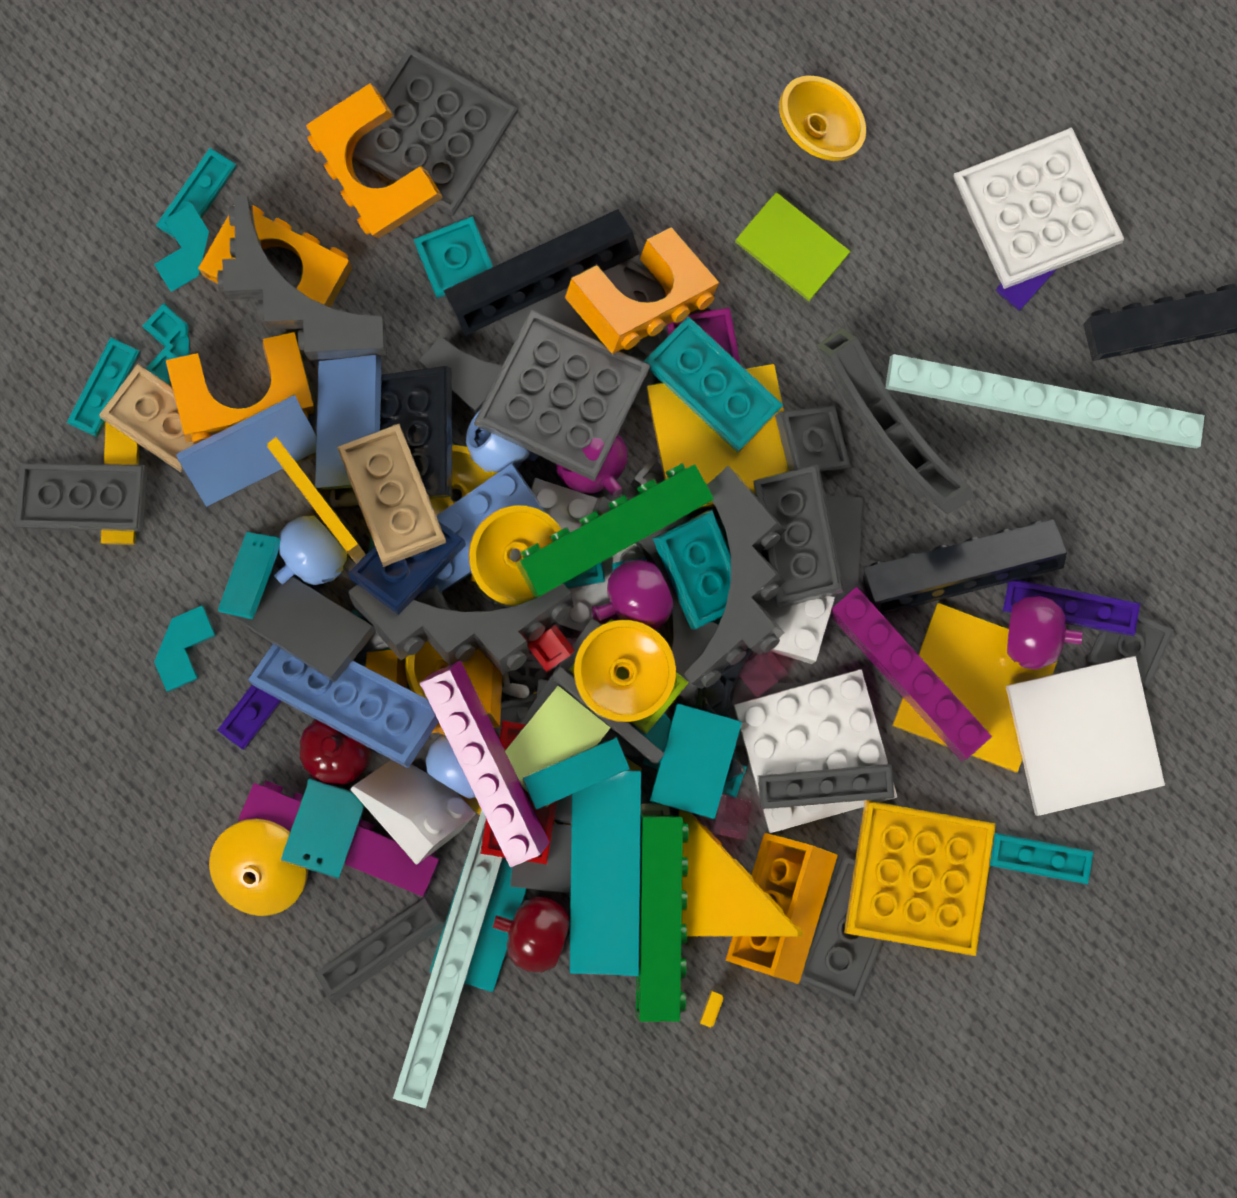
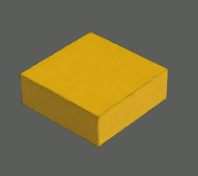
[699,990,724,1028]

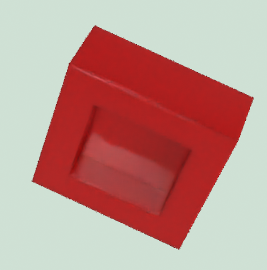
[527,624,575,672]

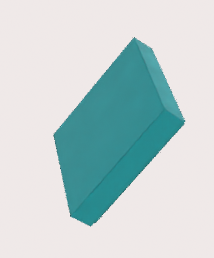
[413,216,493,299]

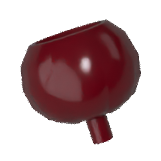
[299,719,372,785]
[492,897,570,973]

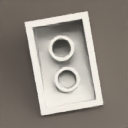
[760,596,835,664]
[350,760,476,865]

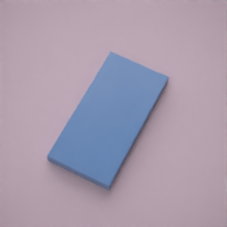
[315,355,381,490]
[176,395,317,507]

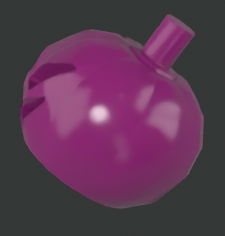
[557,435,628,497]
[595,559,673,630]
[1007,596,1083,669]

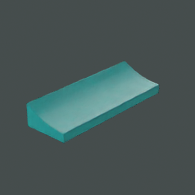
[569,770,641,976]

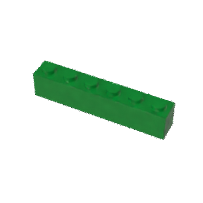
[516,463,714,598]
[635,815,688,1022]

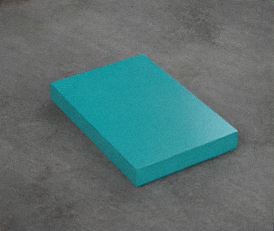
[652,510,731,629]
[650,703,742,819]

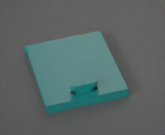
[218,532,281,620]
[281,778,364,879]

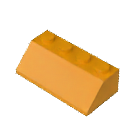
[725,833,838,984]

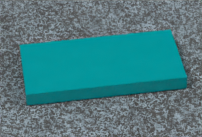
[644,316,783,453]
[429,849,527,993]

